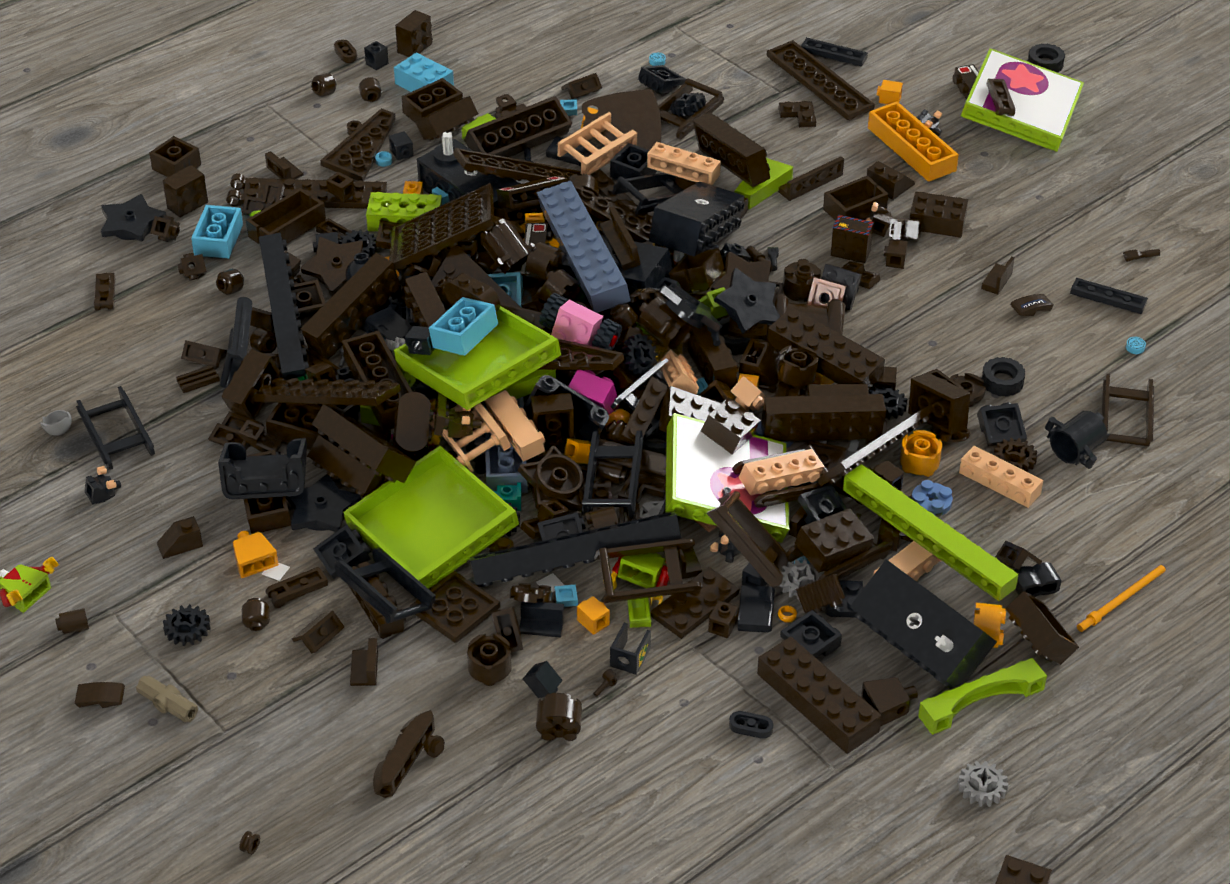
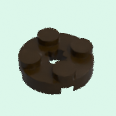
[950,373,985,407]
[510,583,553,603]

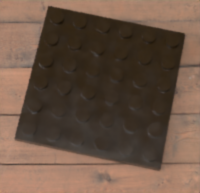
[389,183,494,271]

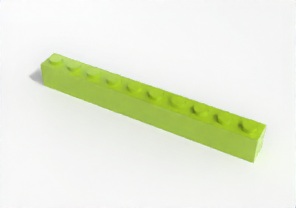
[843,464,1018,601]

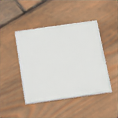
[262,563,290,581]
[536,573,564,592]

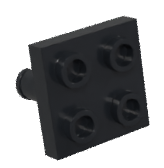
[821,264,862,310]

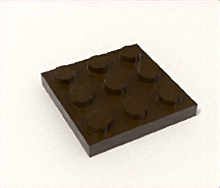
[410,571,500,643]

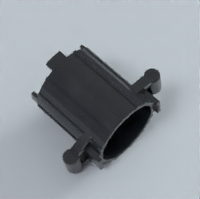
[1045,410,1110,469]

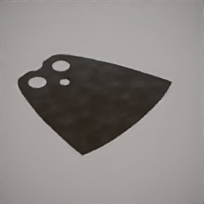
[582,89,662,151]

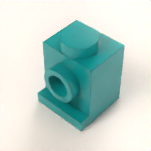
[493,482,522,511]

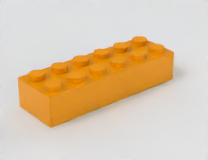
[868,101,959,182]

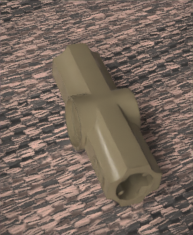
[136,675,198,723]

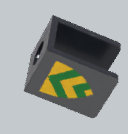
[610,622,651,675]

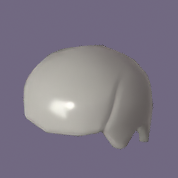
[40,410,72,436]

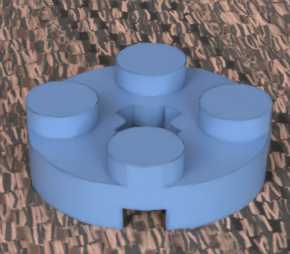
[911,480,953,516]

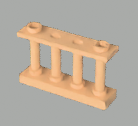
[558,112,637,175]
[429,403,511,472]

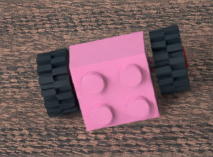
[539,293,622,350]

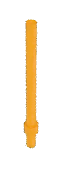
[1077,565,1166,632]

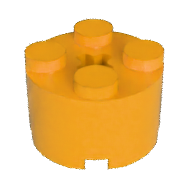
[900,430,942,477]
[973,602,1006,648]

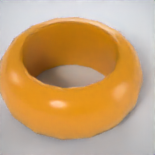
[777,605,797,623]

